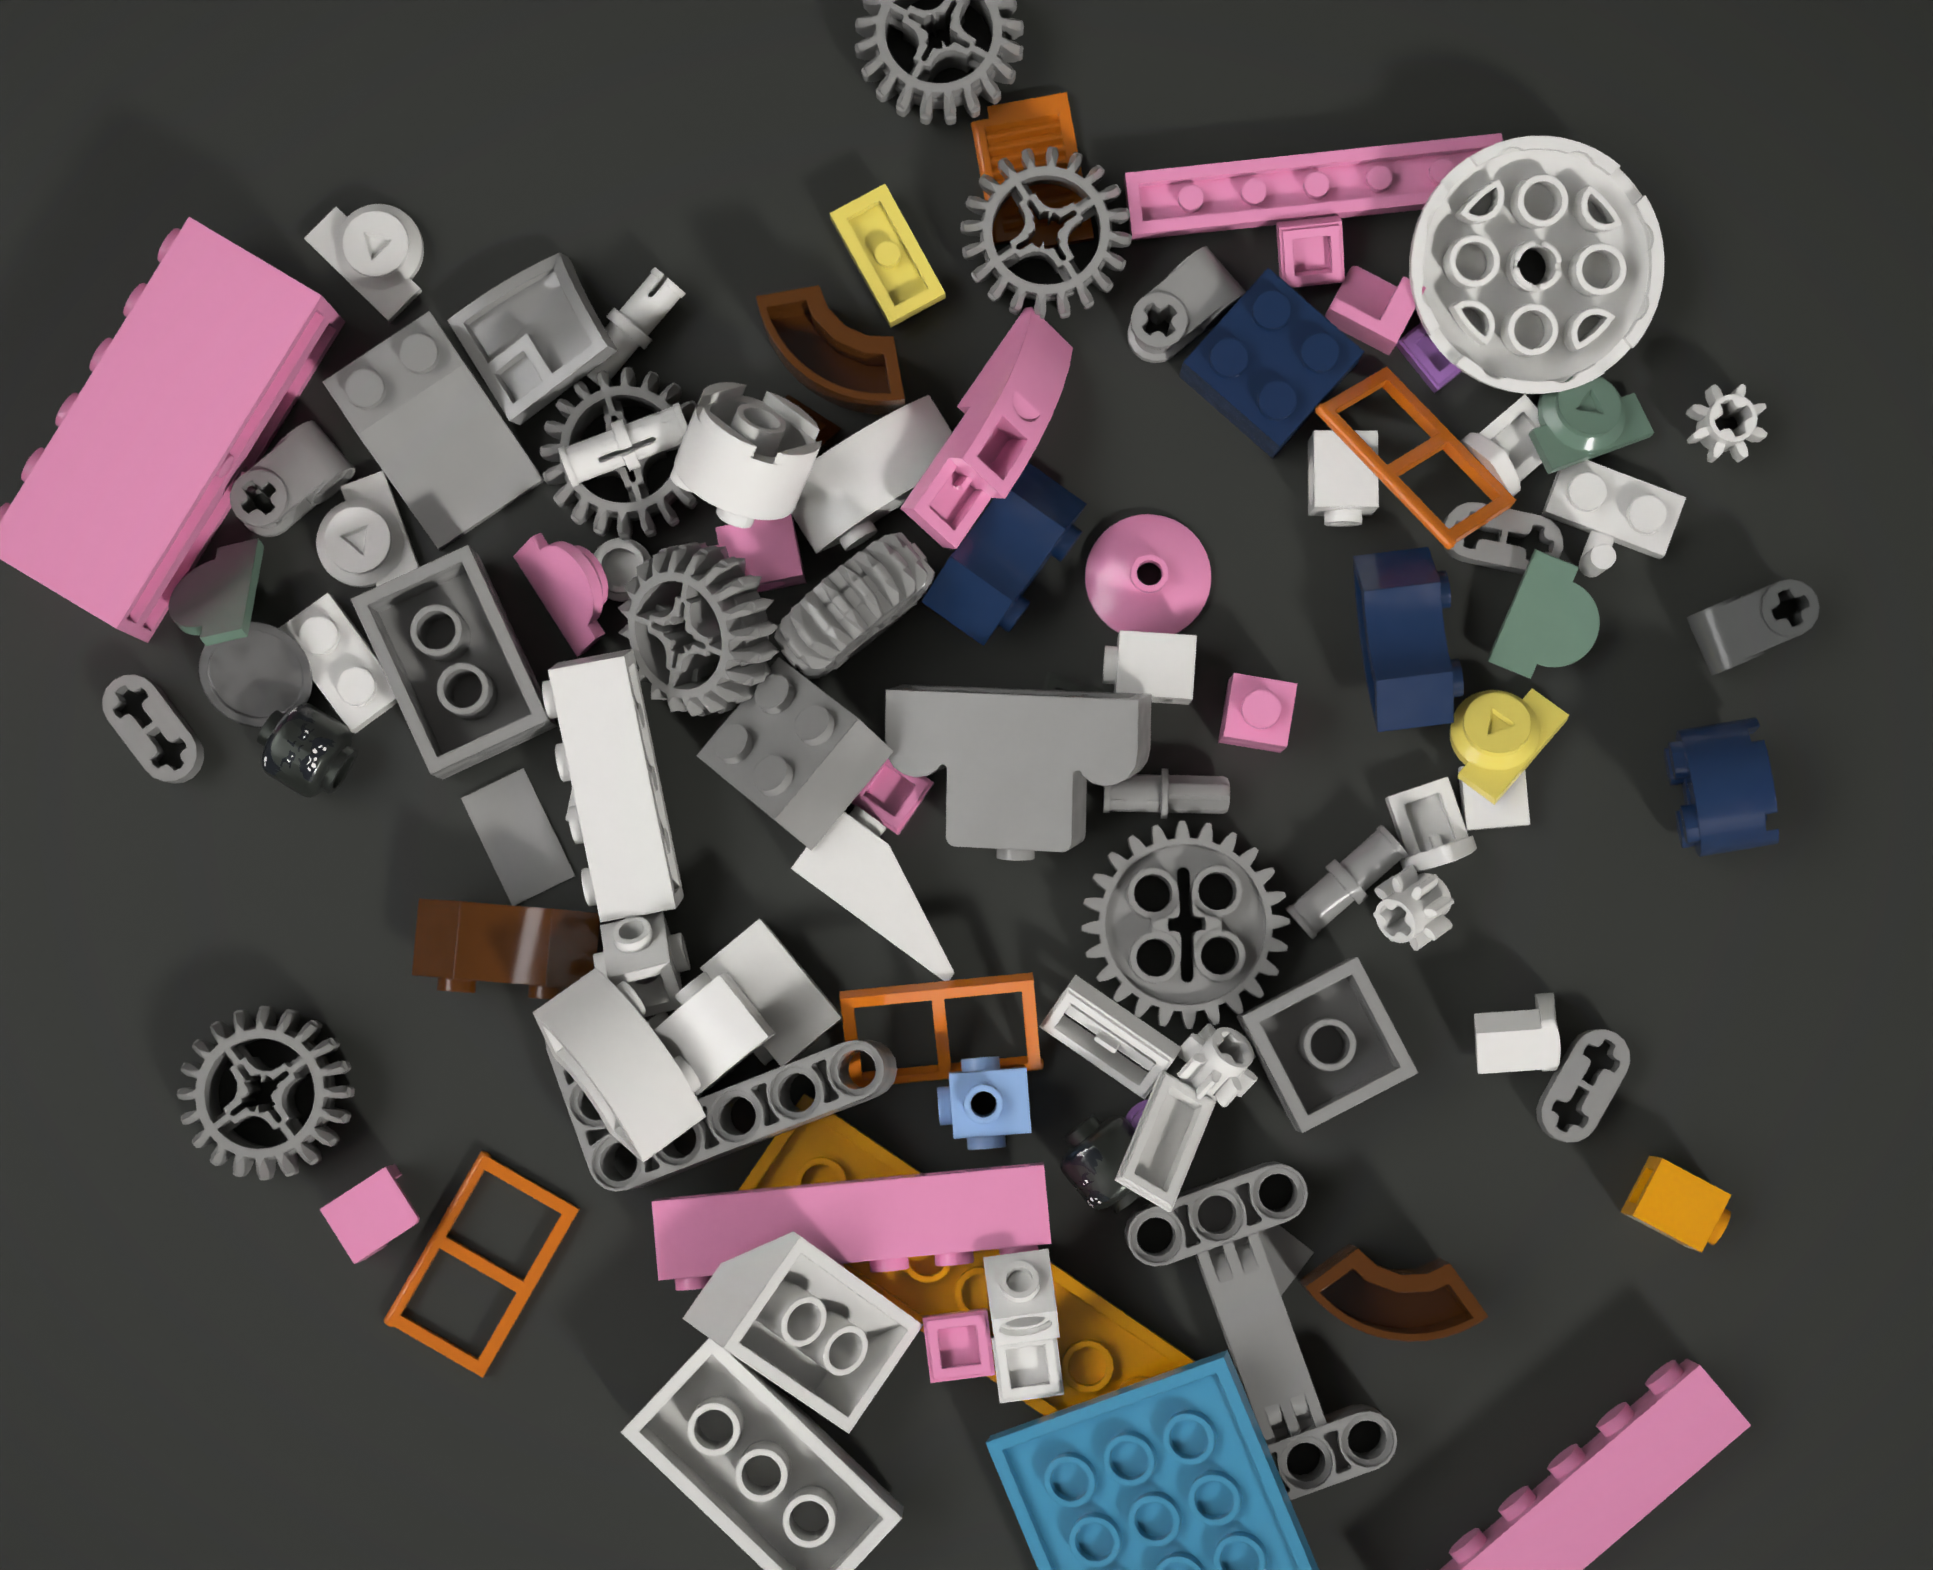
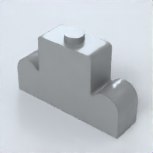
[885,684,1152,861]

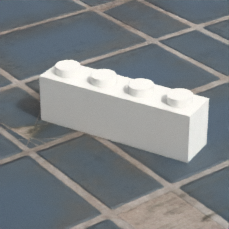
[542,649,684,922]

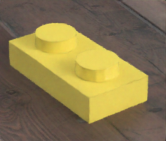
[830,184,946,328]

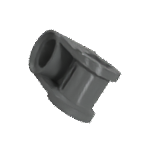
[1686,579,1820,676]

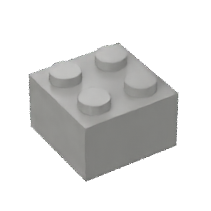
[697,657,894,851]
[1236,957,1418,1133]

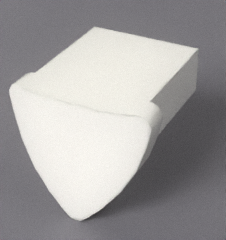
[1460,394,1542,497]
[1385,777,1477,872]
[1474,992,1561,1074]

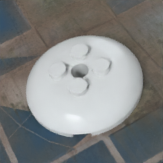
[1409,136,1665,394]

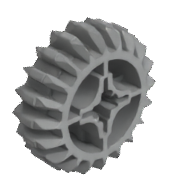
[855,0,1024,125]
[960,147,1132,319]
[540,367,698,540]
[774,532,935,679]
[618,542,779,717]
[177,1006,355,1180]

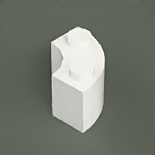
[791,395,952,554]
[532,968,706,1163]
[647,972,776,1099]

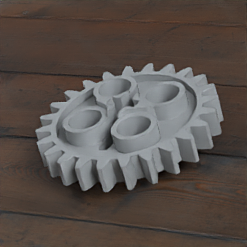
[1081,821,1290,1029]

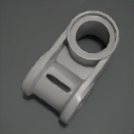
[1127,246,1246,363]
[230,420,355,537]

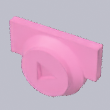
[513,533,609,657]

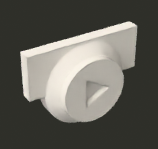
[304,204,424,323]
[316,471,420,588]

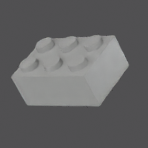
[351,545,558,780]

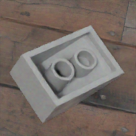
[323,311,545,550]

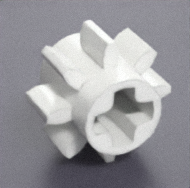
[1686,384,1768,463]
[1373,865,1454,951]
[1177,1023,1258,1107]

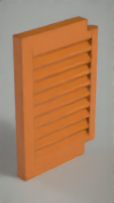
[971,92,1094,250]

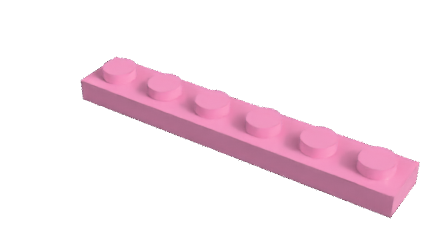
[1124,133,1503,240]

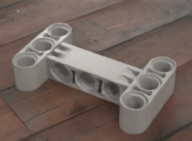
[1124,1161,1397,1500]

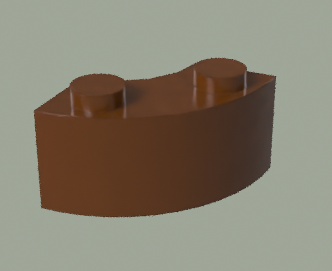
[756,285,905,414]
[412,898,600,1000]
[1298,1243,1489,1342]

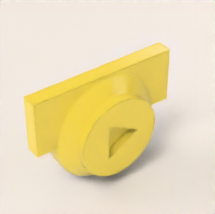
[1449,688,1569,805]

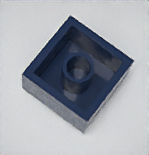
[1179,268,1364,459]

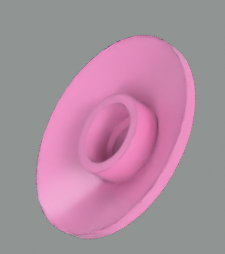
[1085,514,1211,634]

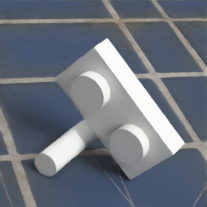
[1541,460,1686,577]

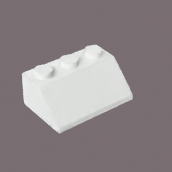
[682,1231,923,1434]

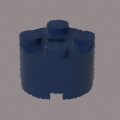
[1664,717,1779,857]

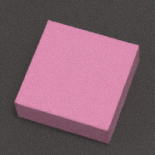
[1276,215,1345,288]
[851,759,934,835]
[923,1308,995,1383]

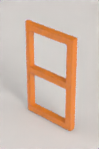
[1314,366,1516,550]
[839,972,1044,1087]
[383,1151,580,1378]

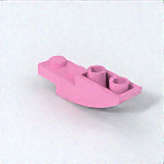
[900,307,1073,549]

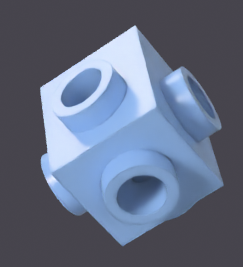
[937,1056,1032,1150]

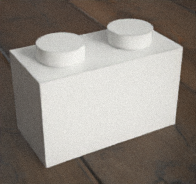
[700,918,842,1067]

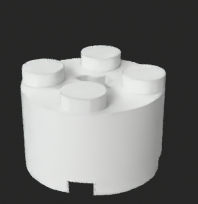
[670,382,822,528]

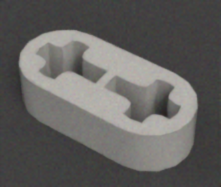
[1443,502,1563,575]
[102,674,204,784]
[1536,1029,1630,1142]

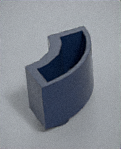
[921,462,1087,646]
[1353,547,1464,732]

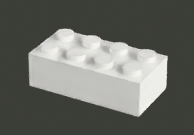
[621,1338,904,1570]

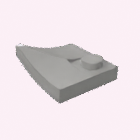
[447,253,618,425]

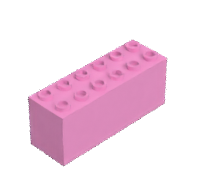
[0,217,345,643]

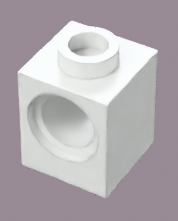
[1308,430,1379,527]
[1102,630,1197,705]
[983,1249,1060,1346]

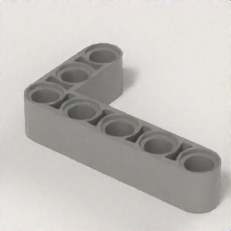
[545,1040,897,1192]

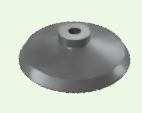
[199,622,313,727]

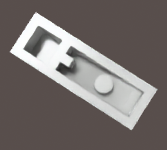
[791,805,955,981]

